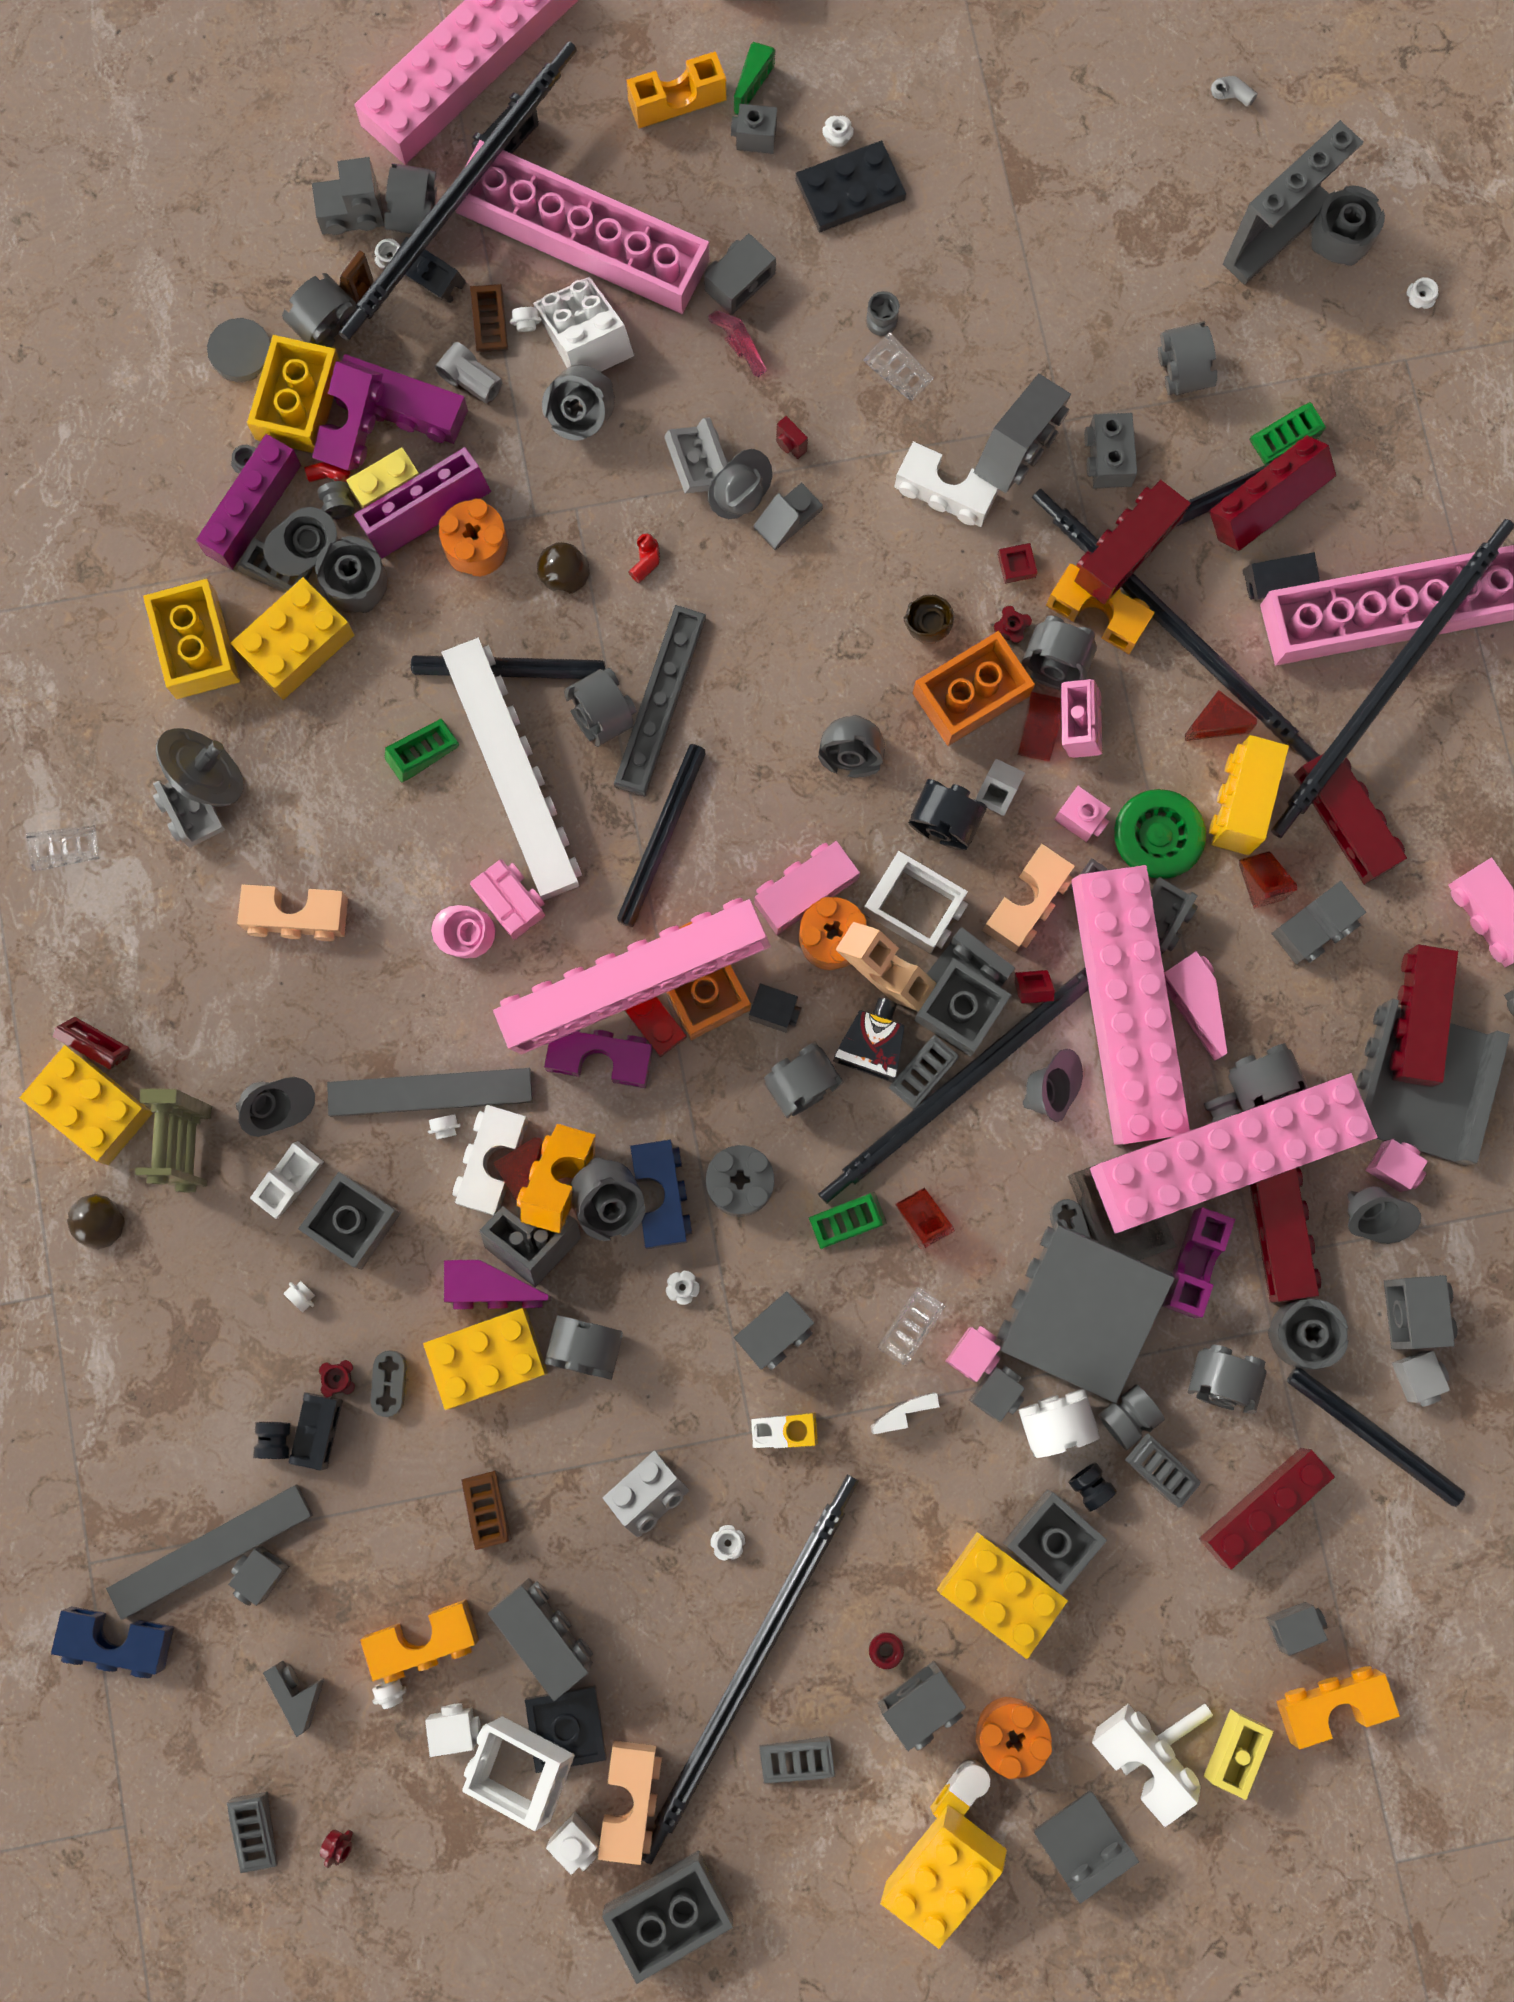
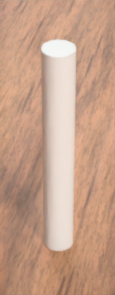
[1121,1704,1213,1775]

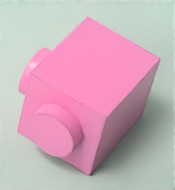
[1054,786,1111,842]
[1366,1139,1428,1192]
[945,1326,1000,1382]

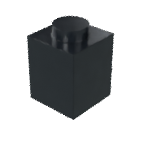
[749,983,802,1033]

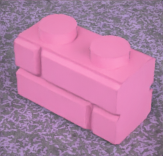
[1061,679,1102,758]
[470,859,545,940]

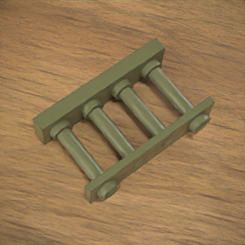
[135,1089,212,1193]

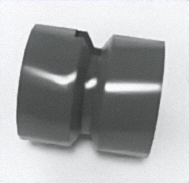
[1098,1384,1165,1450]

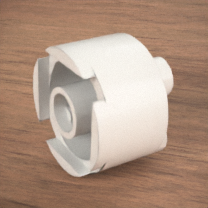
[1019,1389,1100,1458]

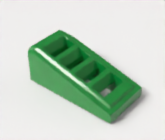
[734,42,776,115]
[1249,402,1326,465]
[385,718,459,783]
[808,1192,887,1249]

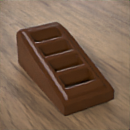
[339,250,374,310]
[470,284,508,353]
[461,1470,512,1550]

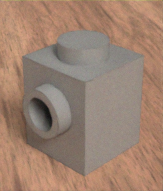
[975,759,1025,816]
[1392,1351,1450,1407]

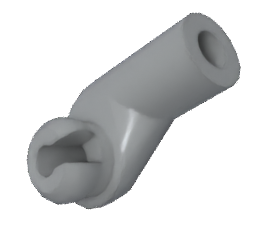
[1211,76,1258,107]

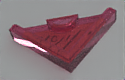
[708,310,767,377]

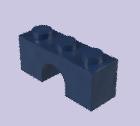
[630,1139,692,1249]
[51,1606,174,1678]

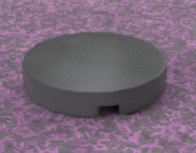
[207,318,271,382]

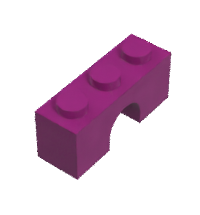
[312,361,384,471]
[544,1030,653,1088]
[1162,1207,1235,1318]

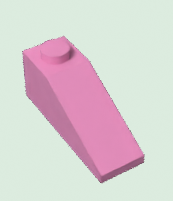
[1164,951,1228,1061]

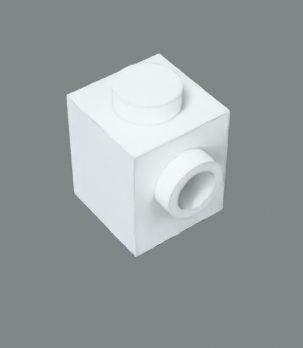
[425,1703,481,1757]
[546,1812,600,1875]

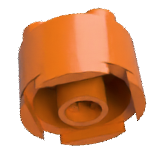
[439,499,509,576]
[799,897,867,970]
[976,1697,1052,1779]

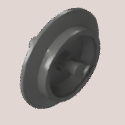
[156,728,244,806]

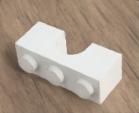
[894,441,999,527]
[452,1105,529,1216]
[1092,1704,1201,1827]

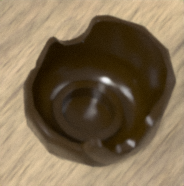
[537,542,590,594]
[903,594,954,643]
[67,1193,125,1250]

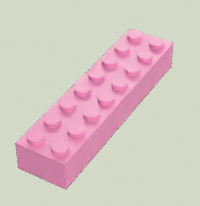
[354,0,578,165]
[456,140,710,314]
[1260,545,1514,666]
[1071,865,1190,1145]
[493,898,771,1055]
[1090,1073,1378,1233]

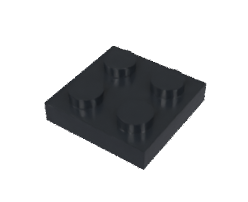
[525,1685,607,1773]

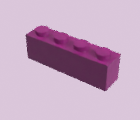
[334,354,468,444]
[196,434,301,570]
[354,447,491,559]

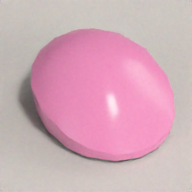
[431,905,495,959]

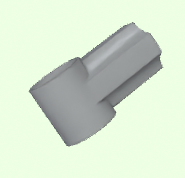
[435,342,503,404]

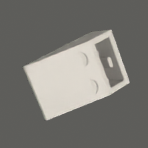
[533,276,634,372]

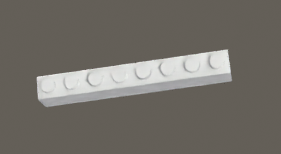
[441,638,582,901]

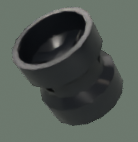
[253,1422,291,1459]
[1068,1462,1117,1512]

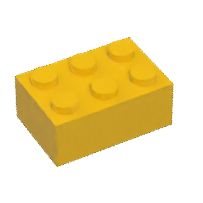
[247,335,340,453]
[230,577,355,701]
[143,579,240,699]
[1209,735,1289,856]
[19,1045,153,1165]
[423,1308,548,1410]
[937,1532,1068,1659]
[880,1805,1007,1949]

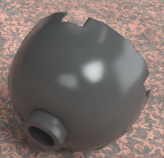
[818,715,885,778]

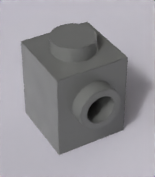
[731,104,777,154]
[969,1366,1025,1422]
[228,1546,290,1606]
[1266,1602,1328,1656]

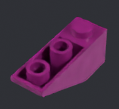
[444,1260,551,1310]

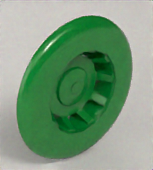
[1114,789,1206,879]

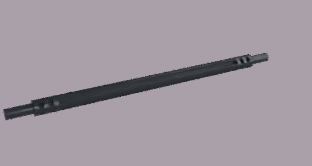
[338,41,577,341]
[1032,488,1320,762]
[1271,519,1514,838]
[818,967,1089,1204]
[642,1474,859,1864]

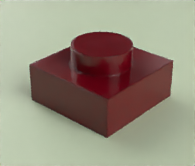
[776,416,808,459]
[997,543,1038,584]
[1014,970,1055,1004]

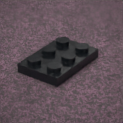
[795,140,906,233]

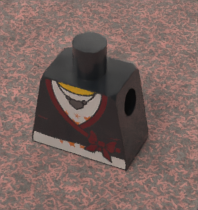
[833,997,905,1083]

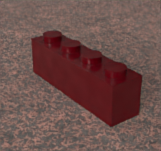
[1209,435,1336,551]
[1074,479,1191,605]
[1294,753,1407,885]
[1389,944,1459,1087]
[1249,1167,1322,1302]
[1198,1448,1335,1570]

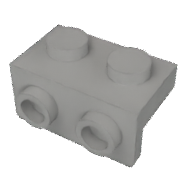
[664,417,729,494]
[153,780,225,848]
[603,1450,689,1537]

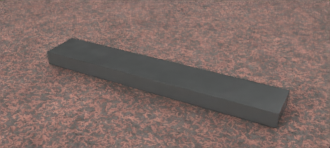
[614,605,706,797]
[327,1068,533,1117]
[106,1484,313,1620]

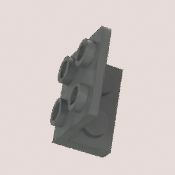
[927,927,1015,988]
[1034,1791,1139,1904]

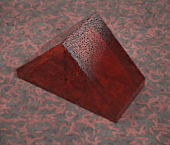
[1185,690,1257,741]
[1017,692,1062,761]
[1239,851,1297,909]
[494,1137,543,1201]
[895,1187,955,1250]

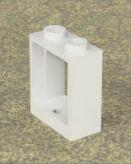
[863,851,968,954]
[462,1716,575,1831]

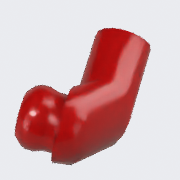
[304,462,351,483]
[628,533,660,584]

